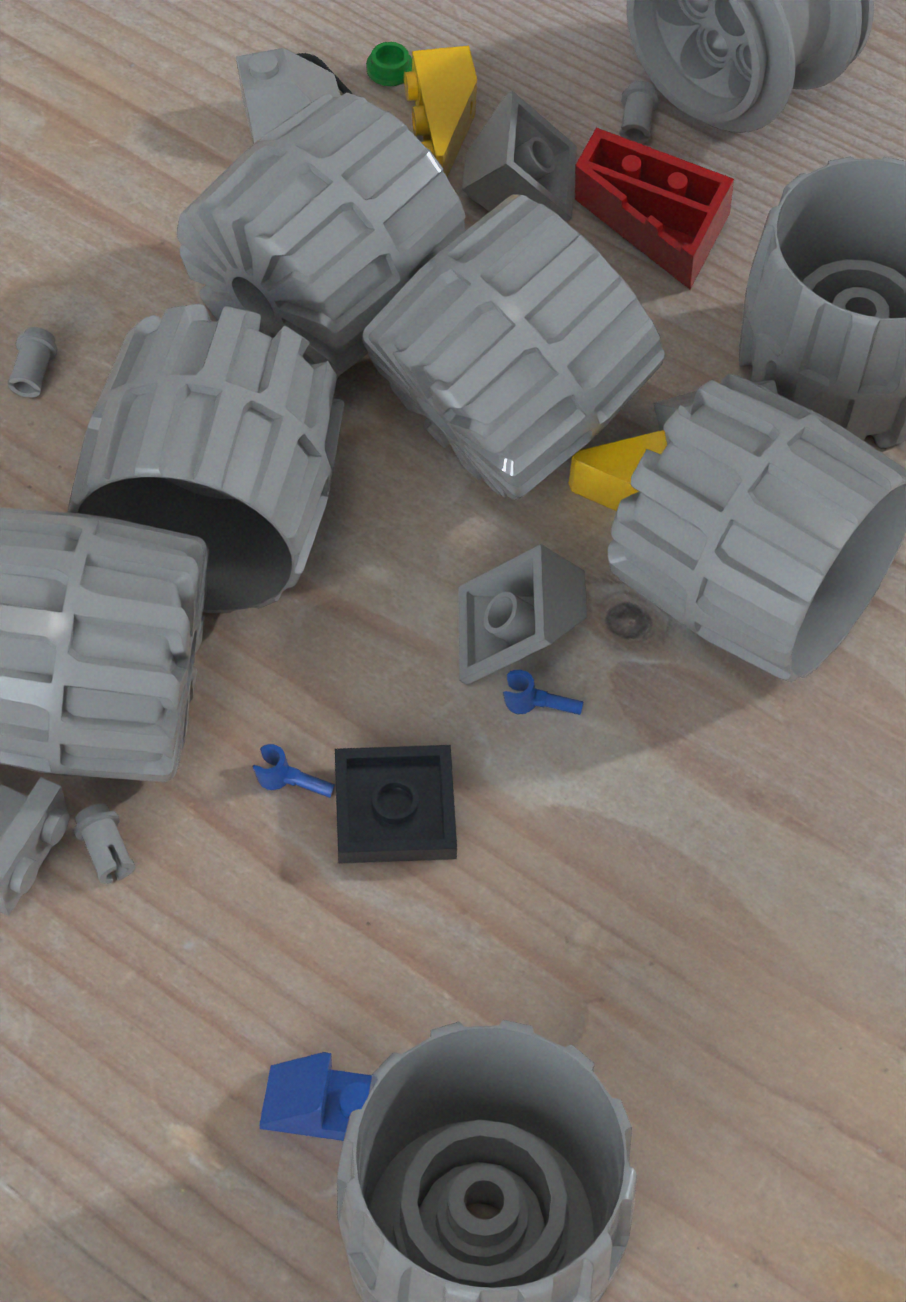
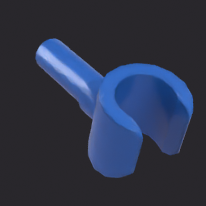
[503,669,583,715]
[252,744,336,798]

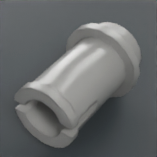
[619,81,660,144]
[8,327,58,397]
[73,804,135,884]

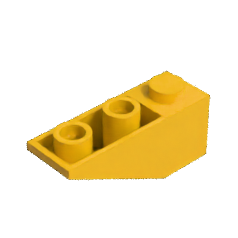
[404,45,477,177]

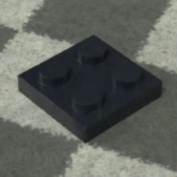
[335,745,457,864]

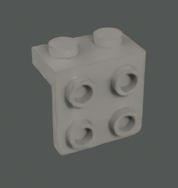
[0,777,70,916]

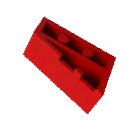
[575,127,734,290]

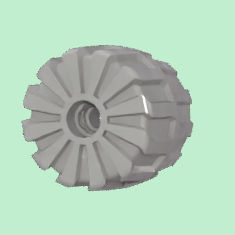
[177,93,466,377]
[739,156,906,448]
[362,194,665,500]
[68,304,344,613]
[608,374,906,682]
[0,508,209,782]
[337,1020,637,1302]

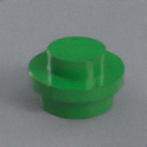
[366,42,412,86]

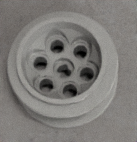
[627,0,874,133]

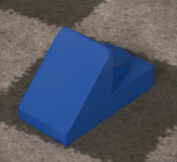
[259,1052,372,1141]

